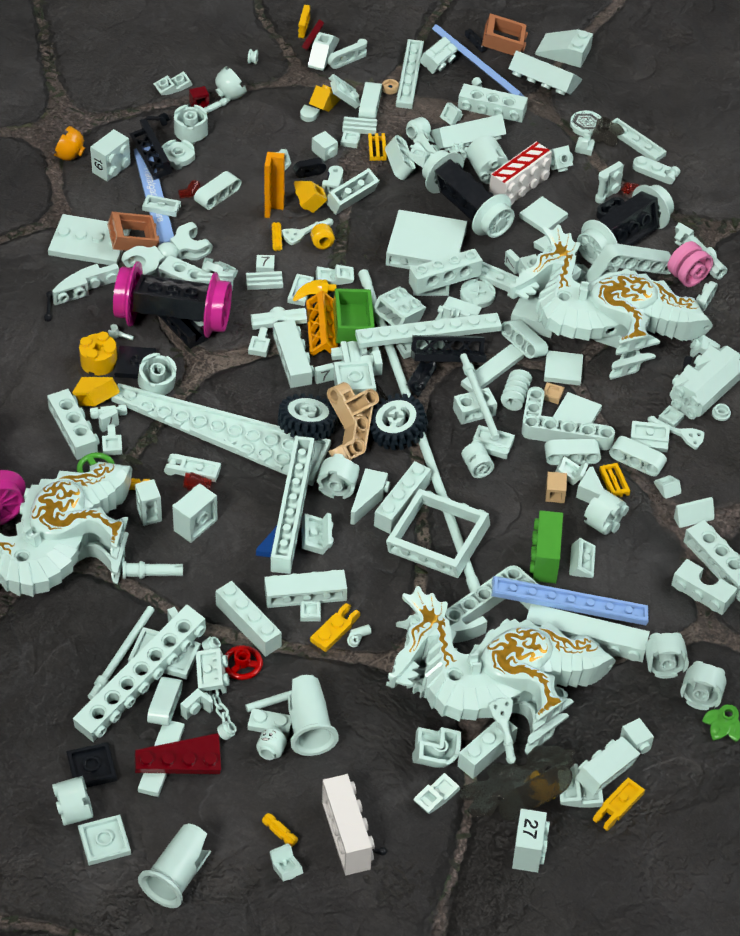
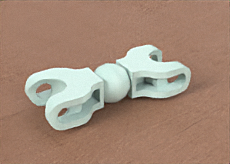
[121,222,213,277]

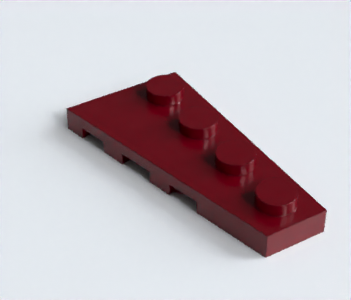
[134,733,221,774]

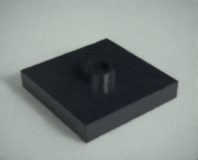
[114,346,156,379]

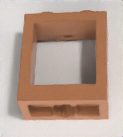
[481,13,528,56]
[107,212,159,251]

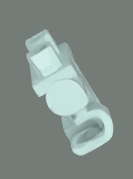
[331,341,383,376]

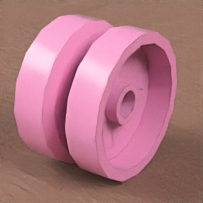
[667,241,713,287]

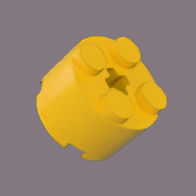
[79,332,117,376]

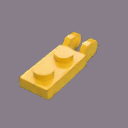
[310,603,361,652]
[593,778,645,831]

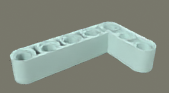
[584,243,671,283]
[521,387,615,450]
[445,565,538,626]

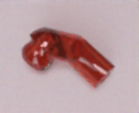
[178,180,200,198]
[621,182,640,194]

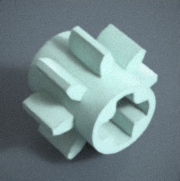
[448,142,468,160]

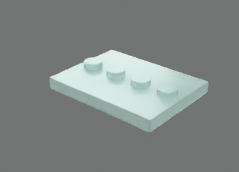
[48,214,131,265]

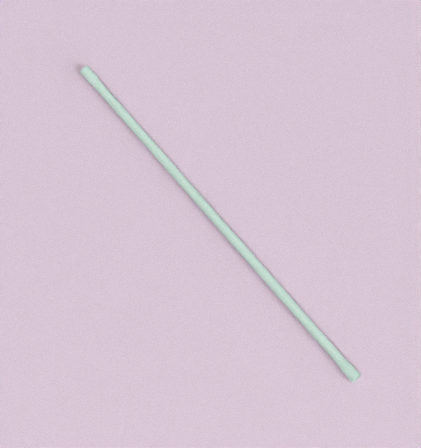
[358,269,480,593]

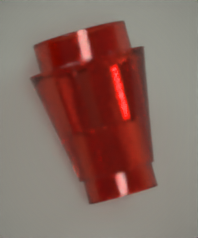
[183,472,212,490]

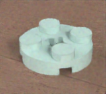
[162,139,195,170]
[202,257,238,278]

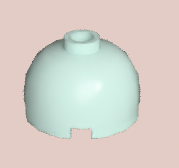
[215,66,247,100]

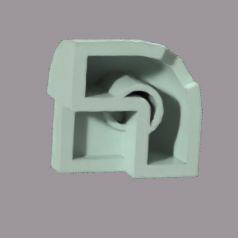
[412,727,461,768]

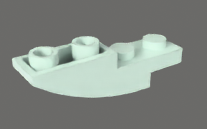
[52,263,119,305]

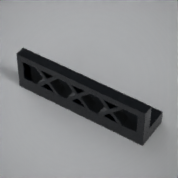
[129,118,173,180]
[159,316,208,349]
[411,335,487,363]

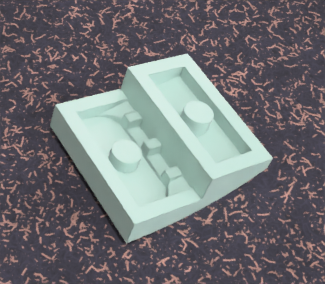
[556,764,604,808]

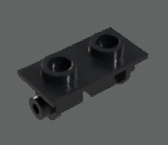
[406,361,437,398]

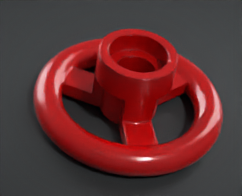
[224,645,263,680]

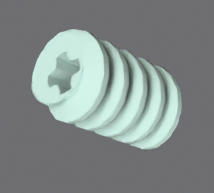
[501,369,532,411]

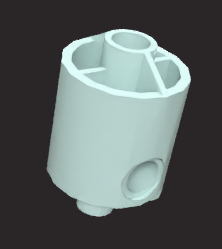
[466,136,509,184]

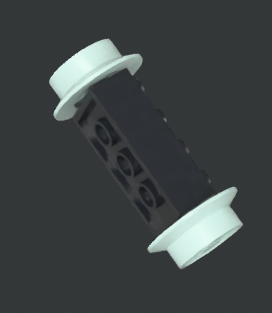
[422,150,515,238]
[577,185,674,264]

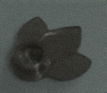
[592,117,624,147]

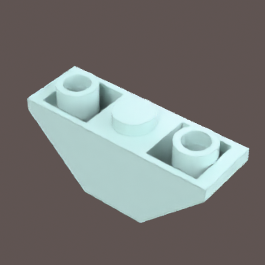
[308,32,339,71]

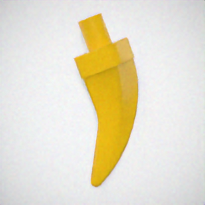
[293,279,336,301]

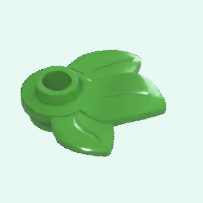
[702,704,740,742]

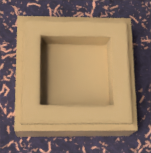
[543,382,565,404]

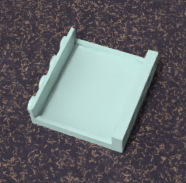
[386,210,467,269]

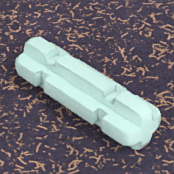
[90,404,127,419]

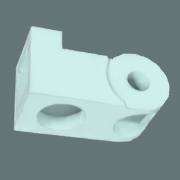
[322,166,343,197]

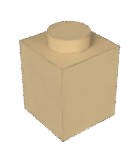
[545,472,567,503]

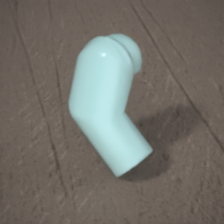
[347,624,372,647]

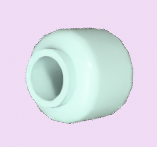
[406,117,431,140]
[256,728,287,760]

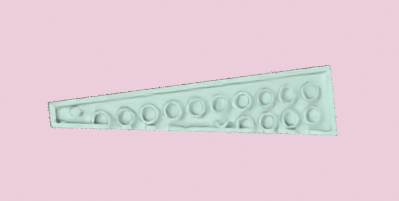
[111,383,331,486]

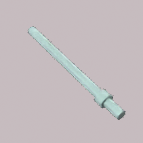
[460,353,500,440]
[88,606,155,700]

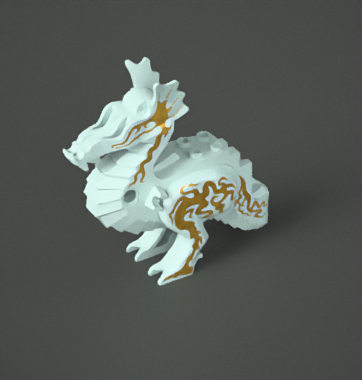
[507,224,713,380]
[0,462,132,597]
[386,586,616,755]

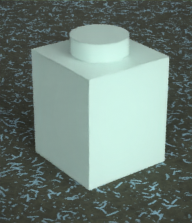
[312,131,338,161]
[620,718,654,754]

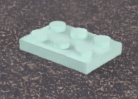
[128,627,201,680]

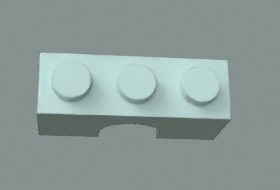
[671,559,738,615]

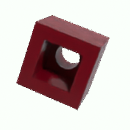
[189,86,209,108]

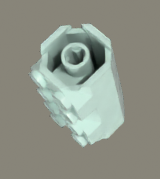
[669,345,740,420]

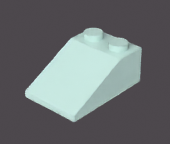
[535,29,593,68]

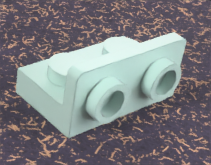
[196,648,230,694]

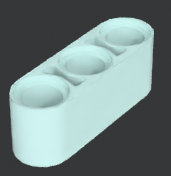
[359,82,382,119]
[385,135,416,181]
[194,171,242,210]
[501,320,548,359]
[609,436,667,476]
[544,439,601,465]
[147,676,183,726]

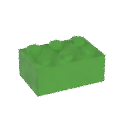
[333,289,375,343]
[529,510,563,584]

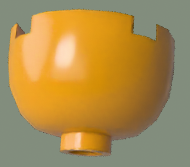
[54,126,85,161]

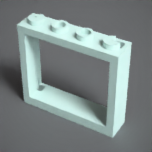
[386,488,490,578]

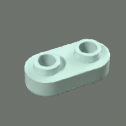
[696,281,718,311]

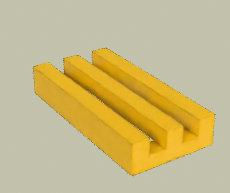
[298,5,310,38]
[368,133,387,161]
[599,463,631,497]

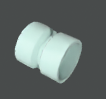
[461,442,494,478]

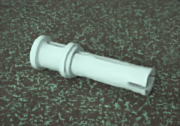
[123,561,183,579]

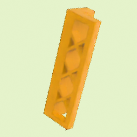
[264,152,285,218]
[306,290,338,356]

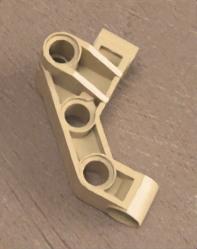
[327,382,379,461]

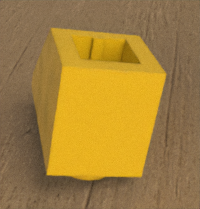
[309,84,340,112]
[293,181,328,213]
[72,377,120,406]

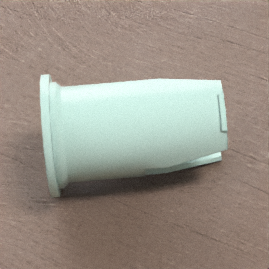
[288,675,339,756]
[138,823,211,908]

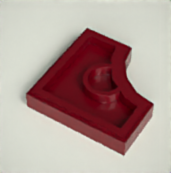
[302,19,324,50]

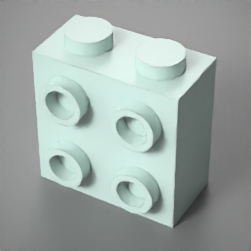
[373,286,426,325]

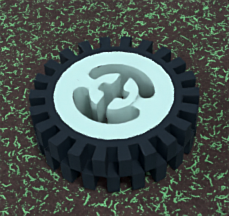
[277,393,337,441]
[369,393,428,450]

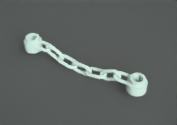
[202,637,237,740]

